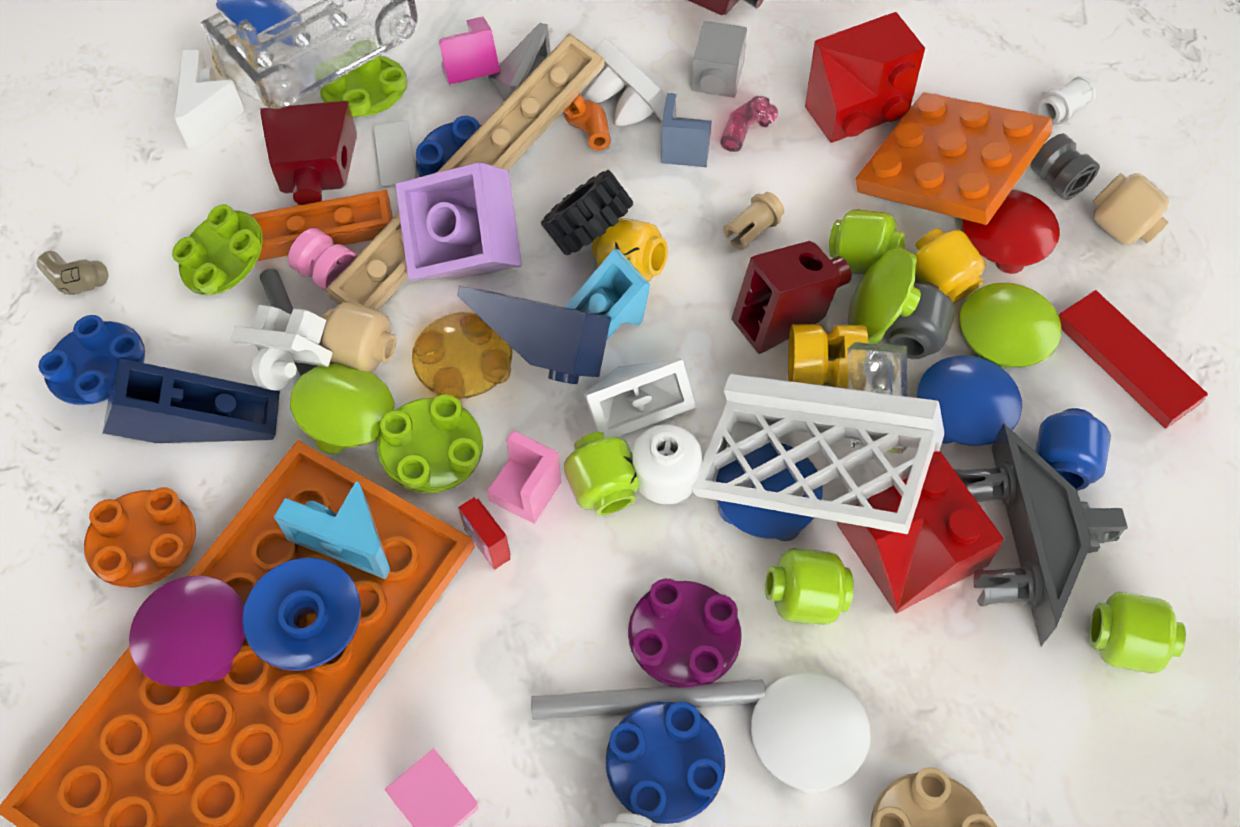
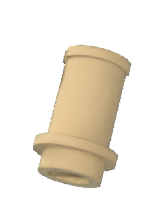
[723,192,785,250]

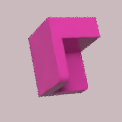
[439,16,500,85]

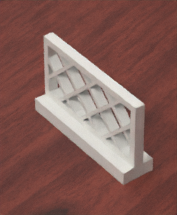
[692,374,945,534]

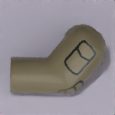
[36,251,109,295]

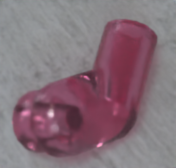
[720,96,778,152]

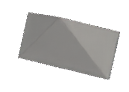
[488,23,550,101]

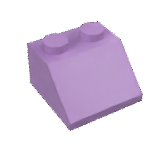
[395,162,522,281]

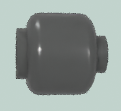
[884,282,954,359]

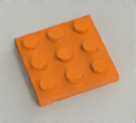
[855,92,1052,225]

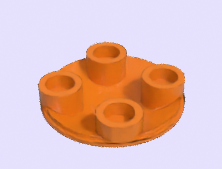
[84,487,196,588]

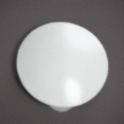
[750,673,870,794]

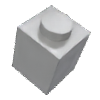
[692,21,747,98]

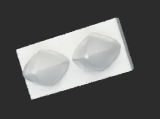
[582,37,666,126]

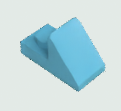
[565,249,650,340]
[274,481,390,579]

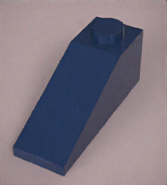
[457,286,611,384]
[102,359,280,443]

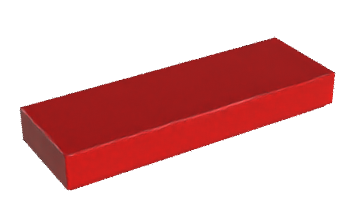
[1059,290,1208,429]

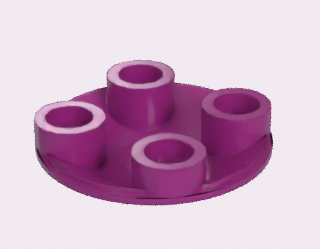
[129,576,245,687]
[628,578,742,688]

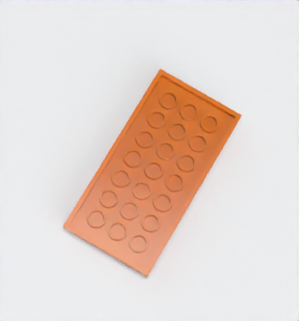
[0,440,475,827]

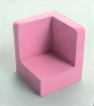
[487,431,562,524]
[384,748,478,827]

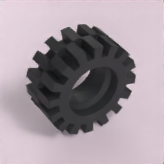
[541,170,634,255]

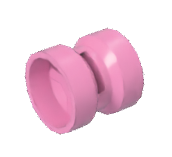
[288,228,357,291]

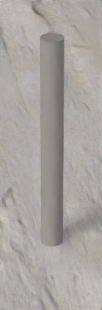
[531,679,765,720]

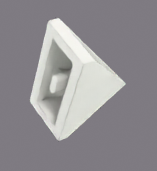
[584,358,697,437]

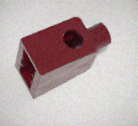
[260,101,357,205]
[731,241,852,354]

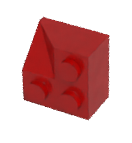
[805,12,925,143]
[837,450,1004,614]

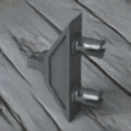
[954,423,1128,646]

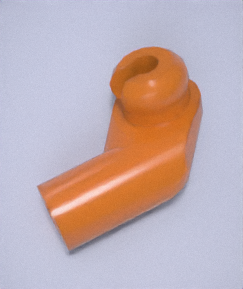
[563,94,611,151]

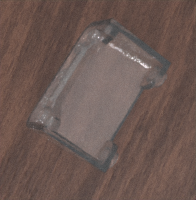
[200,0,418,109]

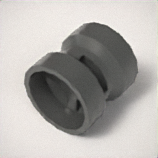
[1030,133,1100,200]

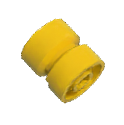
[788,324,869,391]

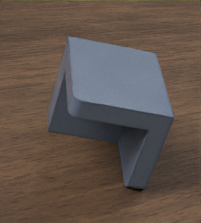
[661,93,712,167]

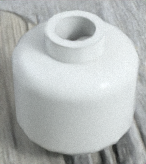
[632,424,702,504]

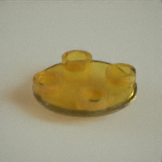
[412,312,513,401]

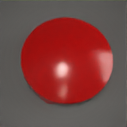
[960,189,1060,274]

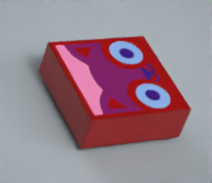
[458,497,511,570]

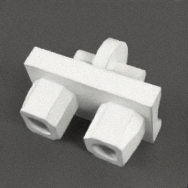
[230,305,333,391]

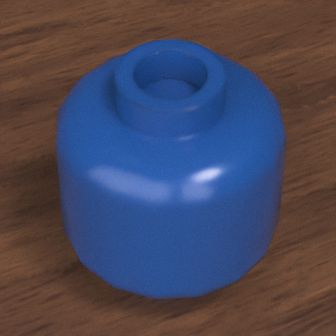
[1035,408,1111,491]

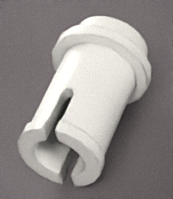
[1038,76,1096,125]

